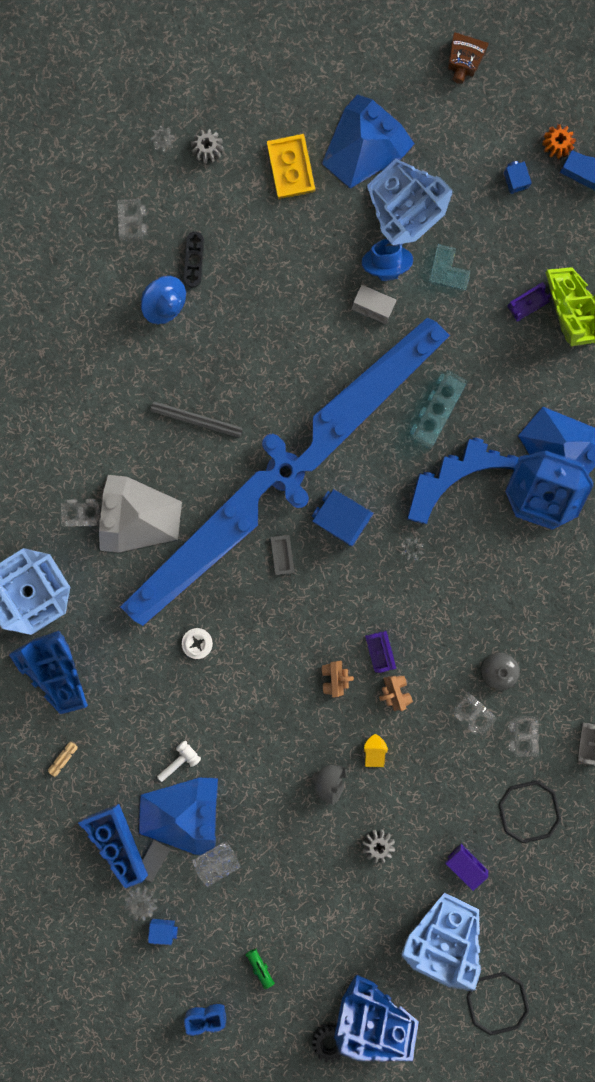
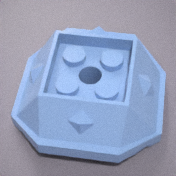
[0,548,70,635]

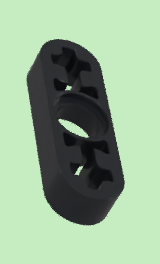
[184,231,204,288]

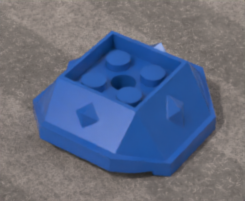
[505,451,593,530]

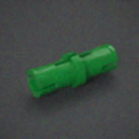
[246,948,275,990]

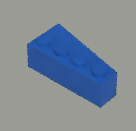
[79,804,148,888]

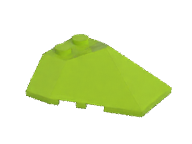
[545,267,595,346]

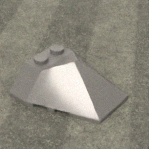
[99,475,182,553]

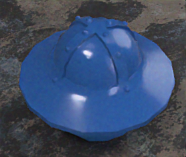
[362,239,413,281]
[141,276,186,324]

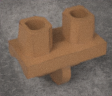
[322,661,354,697]
[379,676,413,711]

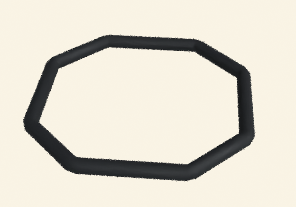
[499,780,561,843]
[467,972,529,1035]

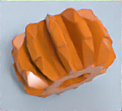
[542,124,576,159]

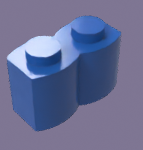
[184,1004,226,1035]

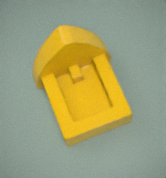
[364,734,388,767]

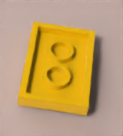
[267,134,315,199]

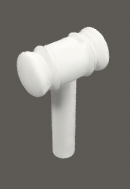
[157,741,201,782]

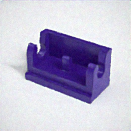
[507,282,551,322]
[365,630,396,673]
[446,844,488,891]

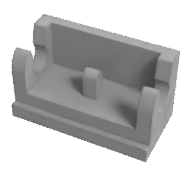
[352,285,396,324]
[578,723,595,765]

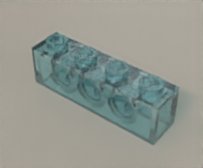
[409,370,468,450]

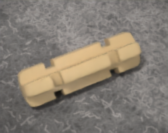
[48,742,78,777]

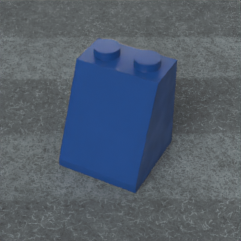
[311,489,373,547]

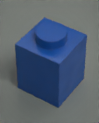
[504,161,531,194]
[148,919,178,945]

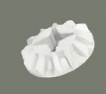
[182,628,213,659]

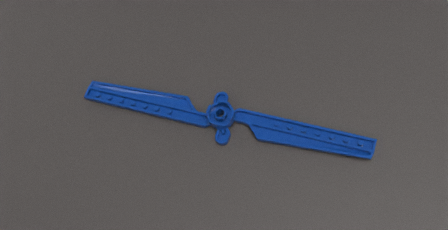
[121,318,450,626]

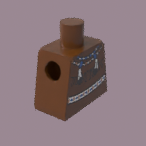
[448,32,489,84]

